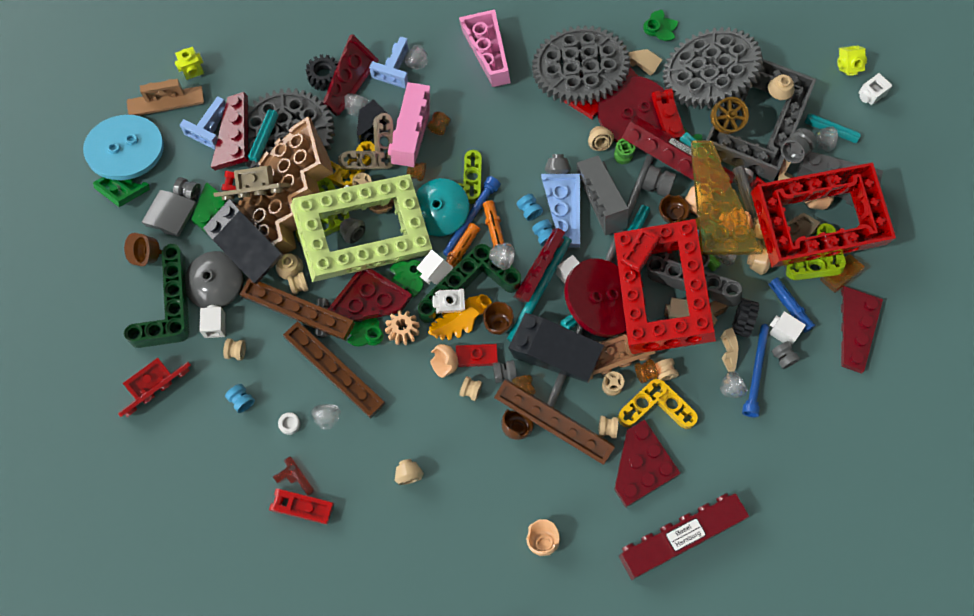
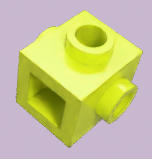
[837,45,867,76]
[174,47,204,80]

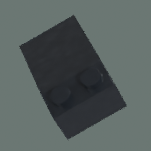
[203,199,283,285]
[508,312,605,383]

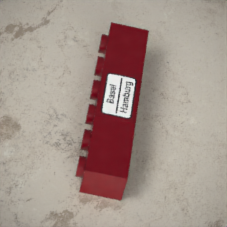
[622,116,735,197]
[619,493,749,580]

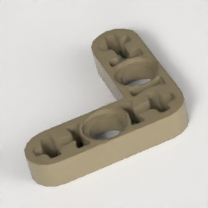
[338,113,394,170]

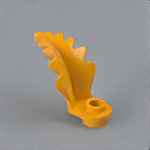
[428,294,492,340]

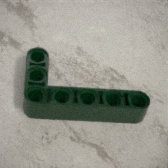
[124,244,189,348]
[418,244,521,323]

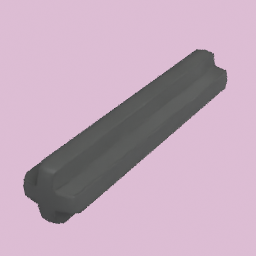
[733,166,757,222]

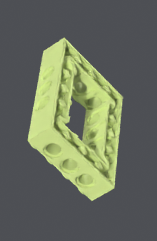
[291,174,432,282]

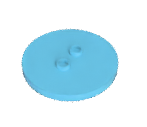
[83,115,164,180]

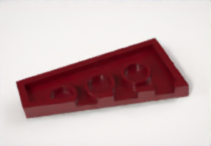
[841,286,883,374]

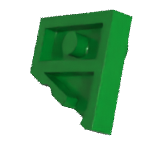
[191,183,228,234]

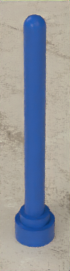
[443,176,501,256]
[742,324,769,417]

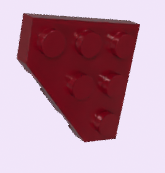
[327,269,412,322]
[614,420,680,507]

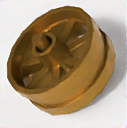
[710,97,749,134]

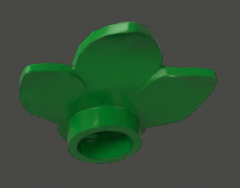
[643,10,678,41]
[390,260,424,297]
[347,318,384,347]

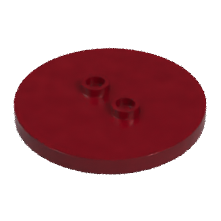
[597,76,666,148]
[564,258,626,337]

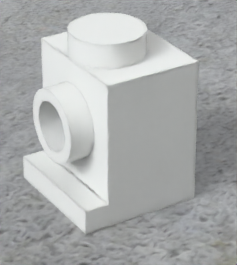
[858,73,893,105]
[433,289,465,313]

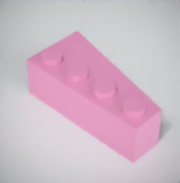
[459,9,511,87]
[388,82,430,167]

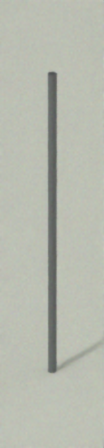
[547,155,654,408]

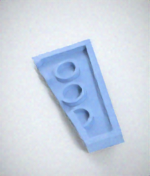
[541,174,580,248]

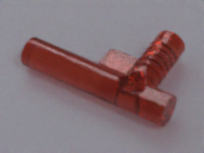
[273,456,314,496]

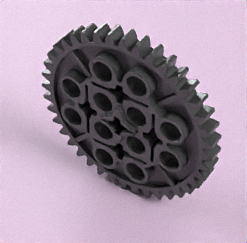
[532,25,630,105]
[663,27,763,109]
[245,88,335,168]

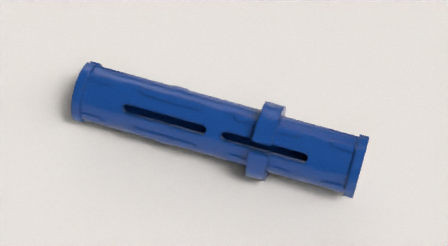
[768,277,816,333]

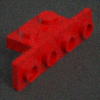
[118,357,191,417]

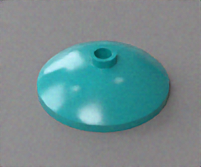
[416,178,470,237]

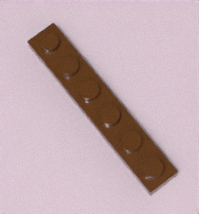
[240,279,355,341]
[283,321,385,419]
[494,378,615,465]

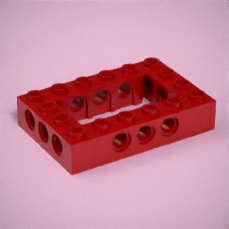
[751,162,896,268]
[614,219,716,354]

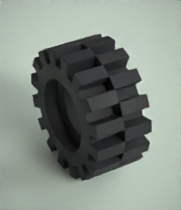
[306,54,338,91]
[732,298,759,338]

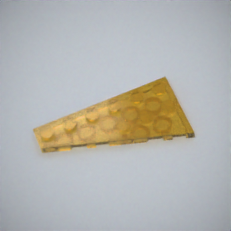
[691,141,763,255]

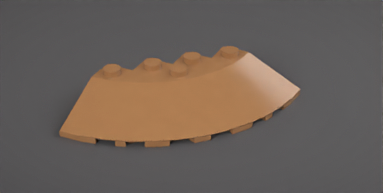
[238,116,333,255]

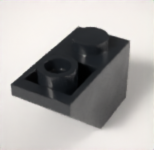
[357,99,388,144]

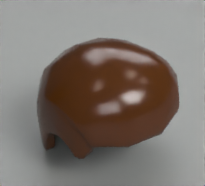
[659,194,690,223]
[483,302,514,335]
[501,409,534,440]

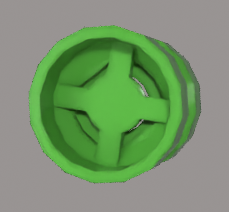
[614,139,635,164]

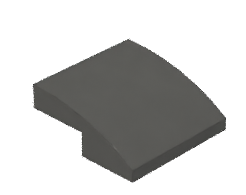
[142,190,197,237]

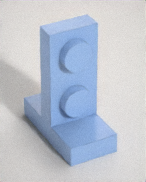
[370,36,408,89]
[180,96,226,149]

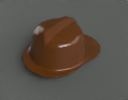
[124,233,162,267]

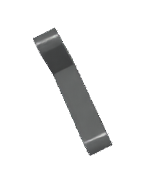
[646,250,742,307]

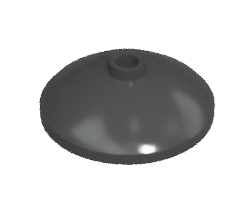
[185,251,243,308]

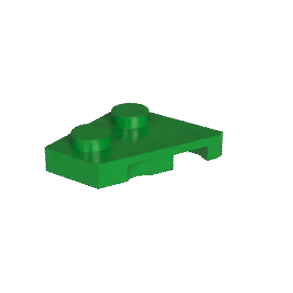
[93,177,150,208]

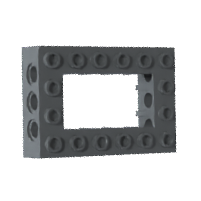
[704,59,816,181]

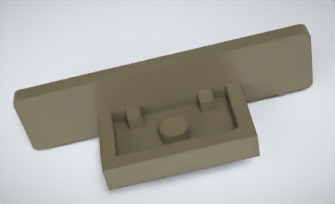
[214,166,290,200]

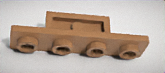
[127,79,204,116]
[591,334,656,379]

